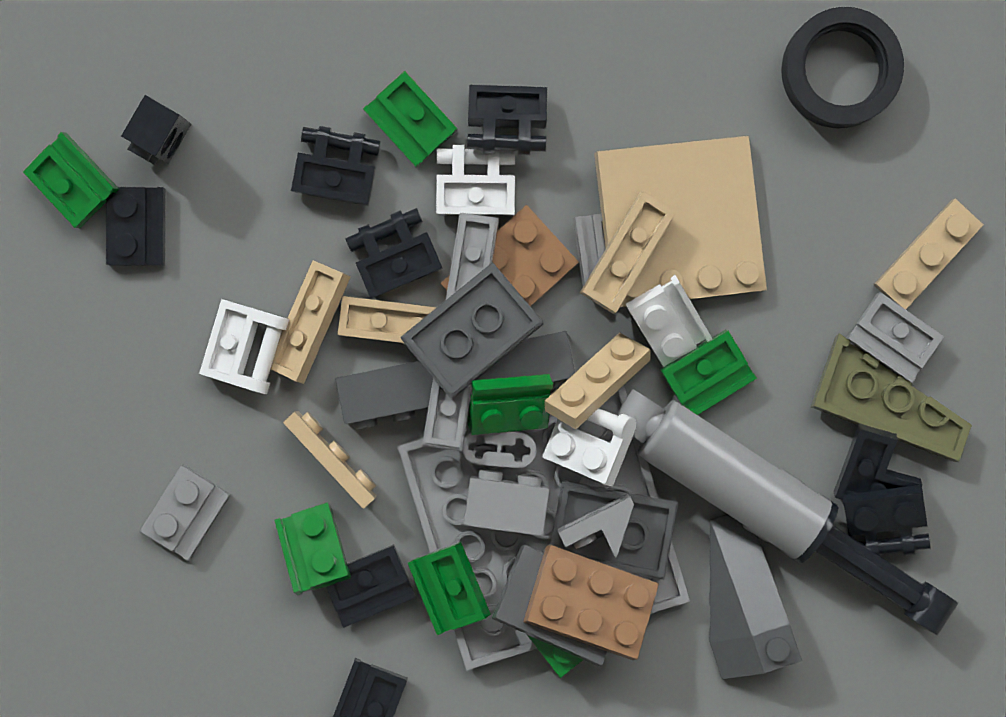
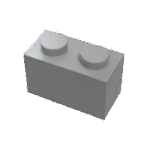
[464,470,549,536]

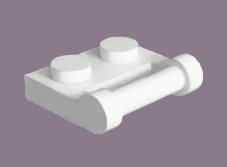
[199,299,289,394]
[543,408,636,487]

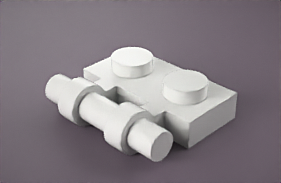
[436,145,515,216]

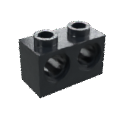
[121,95,191,165]

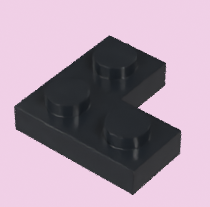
[834,423,922,500]

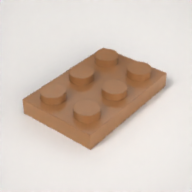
[440,205,579,306]
[523,545,659,660]

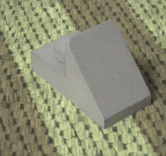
[557,494,634,558]

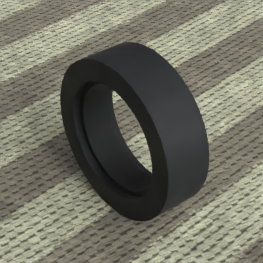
[781,7,904,128]

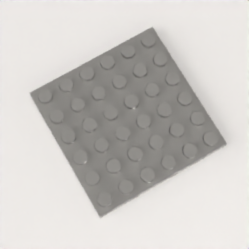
[397,385,690,670]

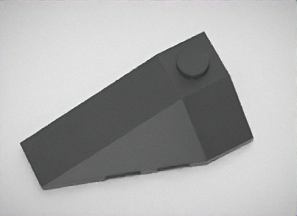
[709,514,802,679]

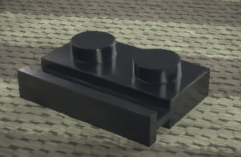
[106,187,166,266]
[326,544,416,628]
[333,658,408,717]

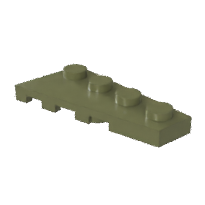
[811,333,972,462]

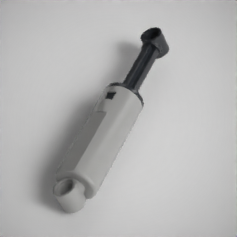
[616,389,958,635]

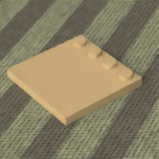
[594,136,767,308]

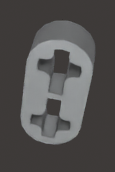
[463,431,537,468]

